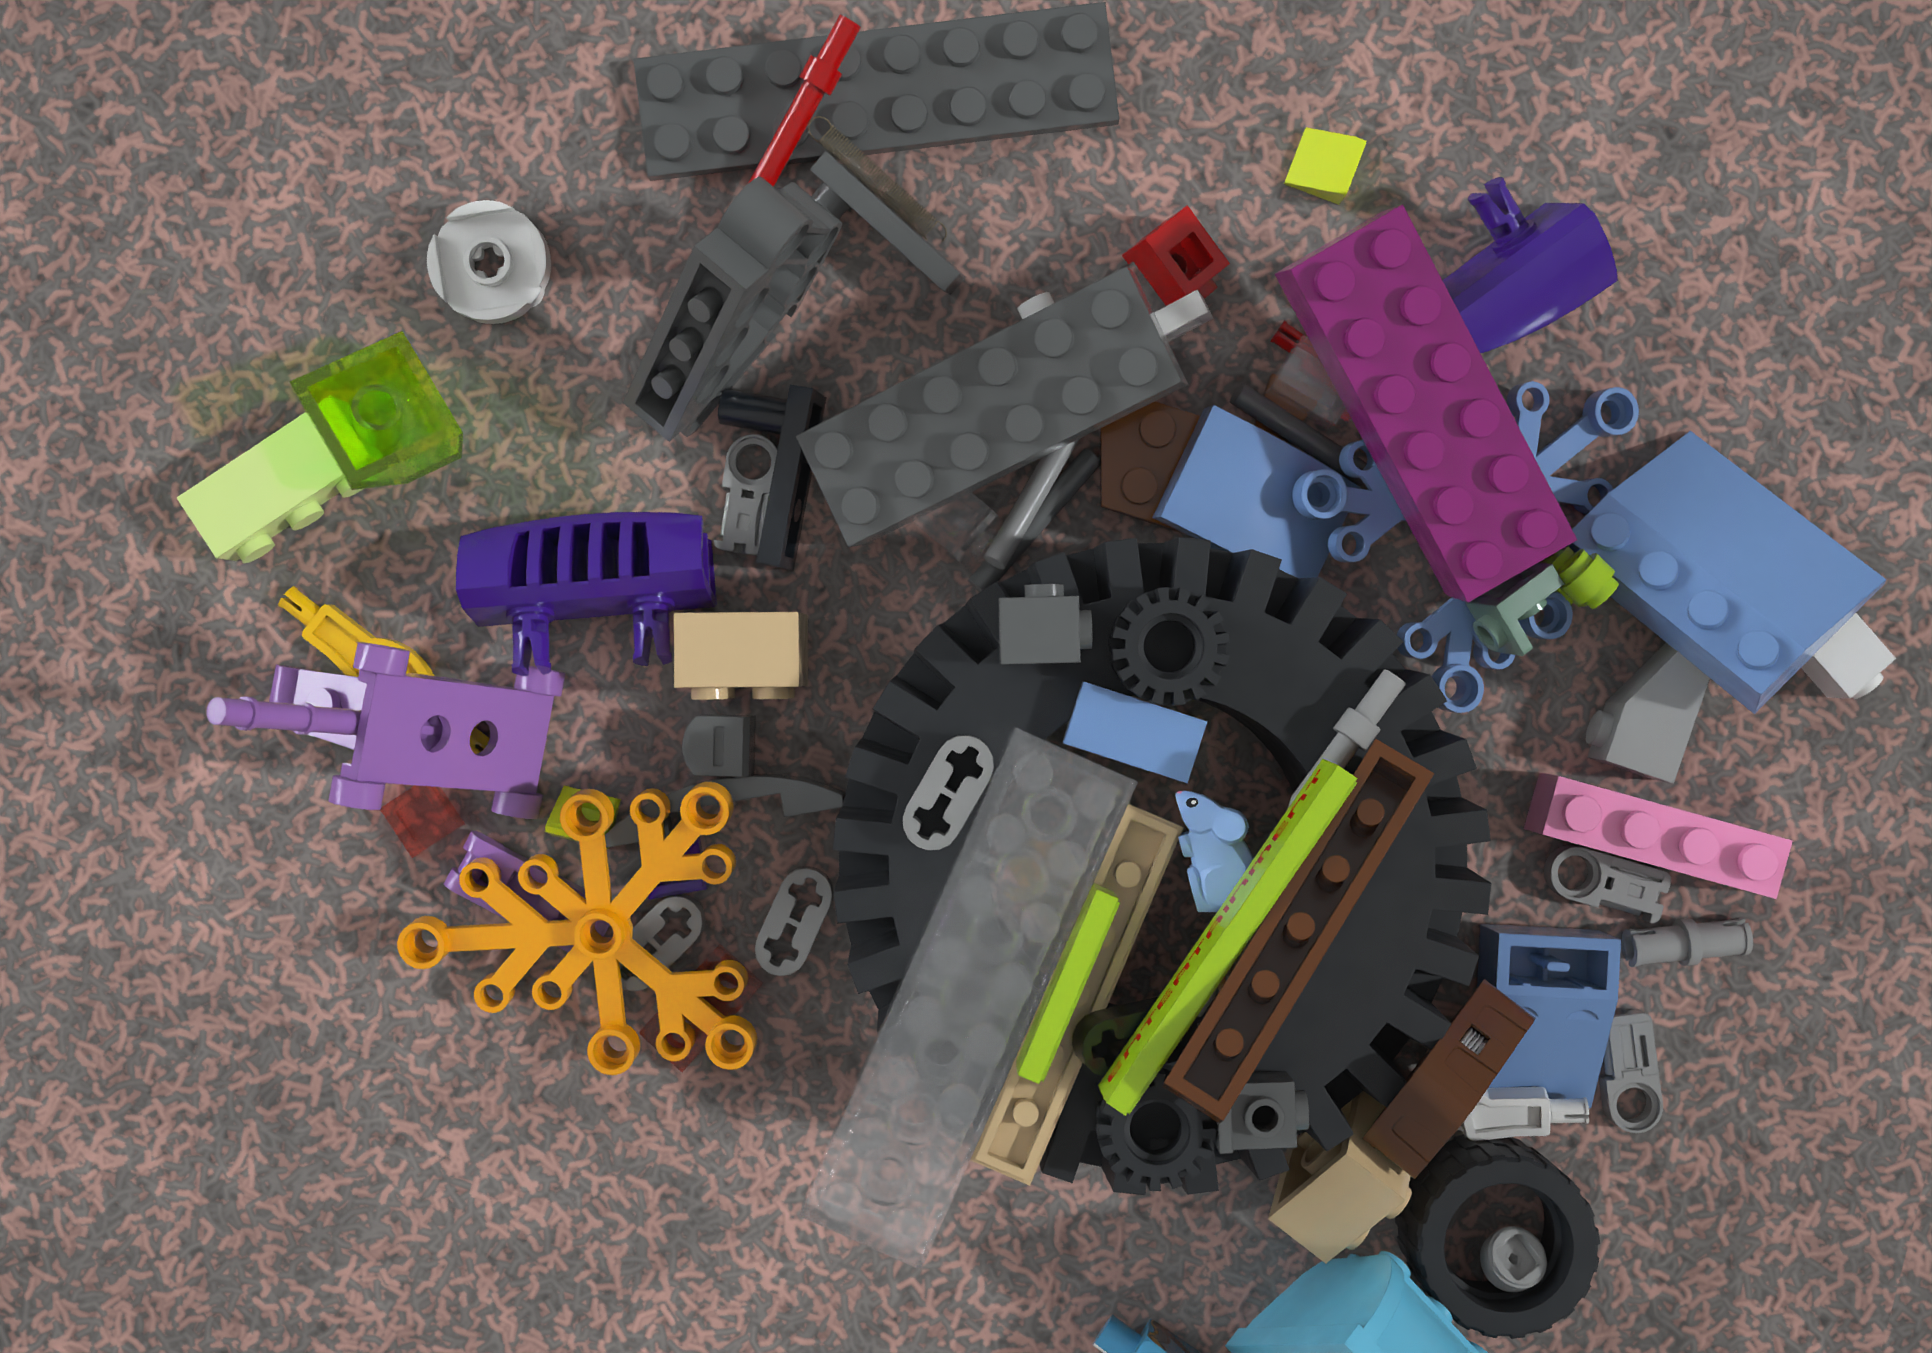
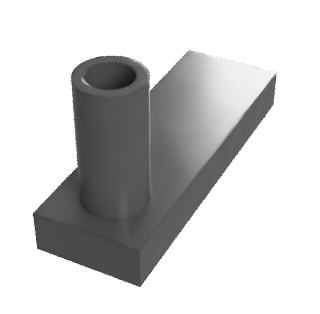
[810,151,966,295]

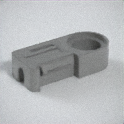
[714,434,778,556]
[1544,845,1671,923]
[1599,1009,1663,1133]

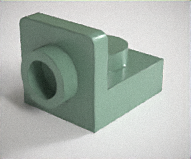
[1465,563,1564,656]

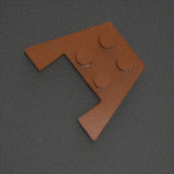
[1100,373,1323,535]

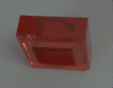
[380,785,465,858]

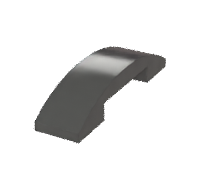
[605,773,845,848]

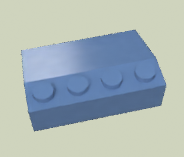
[1566,431,1886,714]

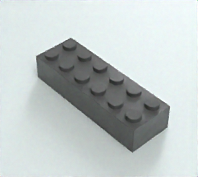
[796,266,1188,547]

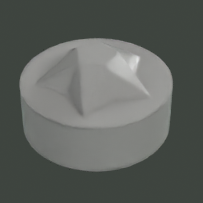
[1480,1226,1547,1293]

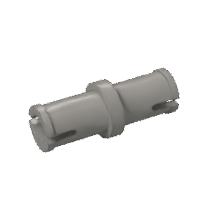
[1622,917,1753,967]

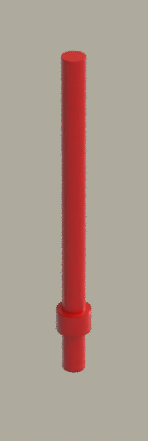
[748,14,861,187]

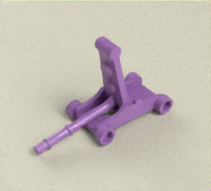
[207,642,566,819]

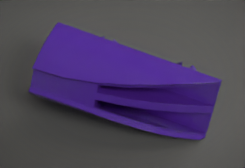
[1443,177,1618,353]

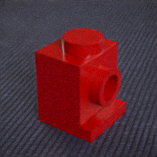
[1122,205,1230,306]

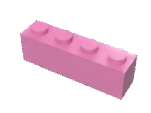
[1524,772,1793,899]

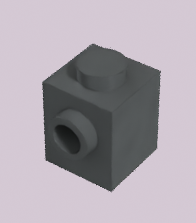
[998,584,1092,664]

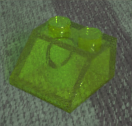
[289,331,463,490]

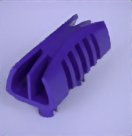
[456,512,717,676]

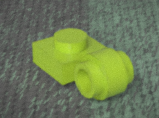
[1540,547,1619,609]

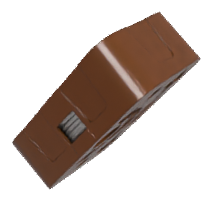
[1362,979,1536,1179]

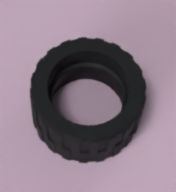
[1395,1134,1600,1339]

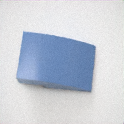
[1152,405,1360,578]

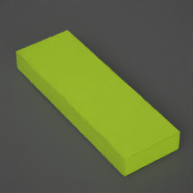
[1016,882,1120,1084]

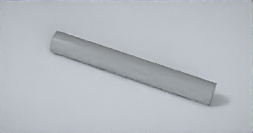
[984,439,1079,569]

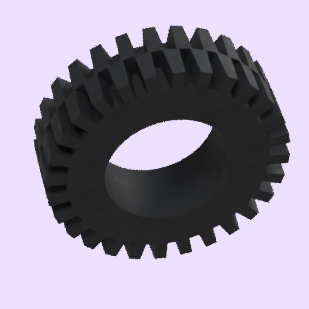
[833,537,1491,1195]

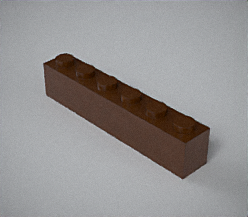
[1163,739,1435,1124]

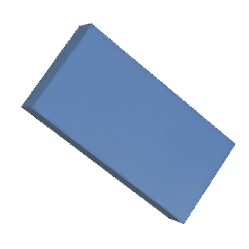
[1063,681,1208,783]

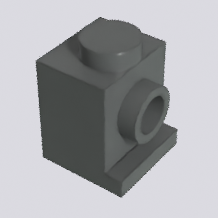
[1213,1071,1309,1154]

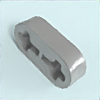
[903,735,994,850]
[755,866,834,976]
[619,894,706,992]

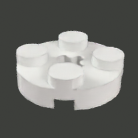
[427,200,551,324]

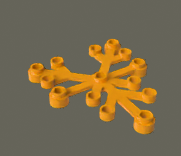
[397,782,758,1075]

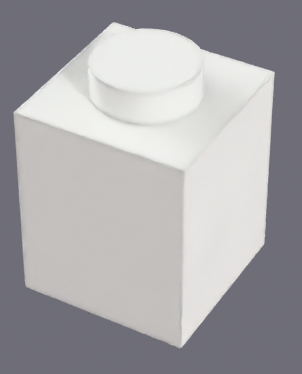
[1801,613,1896,699]

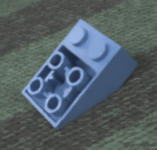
[1477,924,1621,1108]

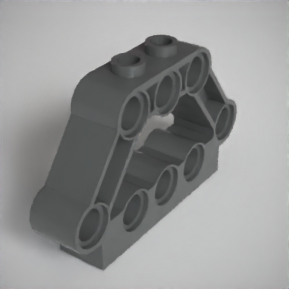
[623,177,842,442]

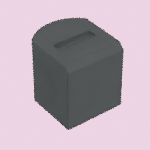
[682,714,756,777]

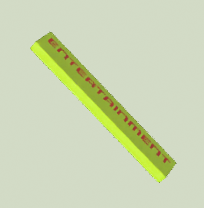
[1098,759,1358,1116]

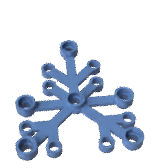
[1292,381,1639,713]

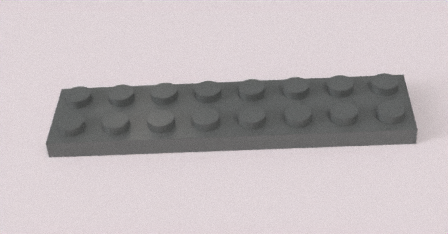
[633,2,1119,181]

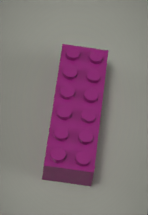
[1275,204,1577,603]

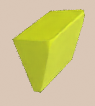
[1284,127,1367,205]

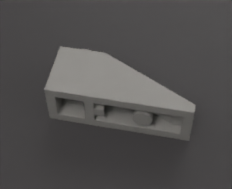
[1586,643,1710,784]

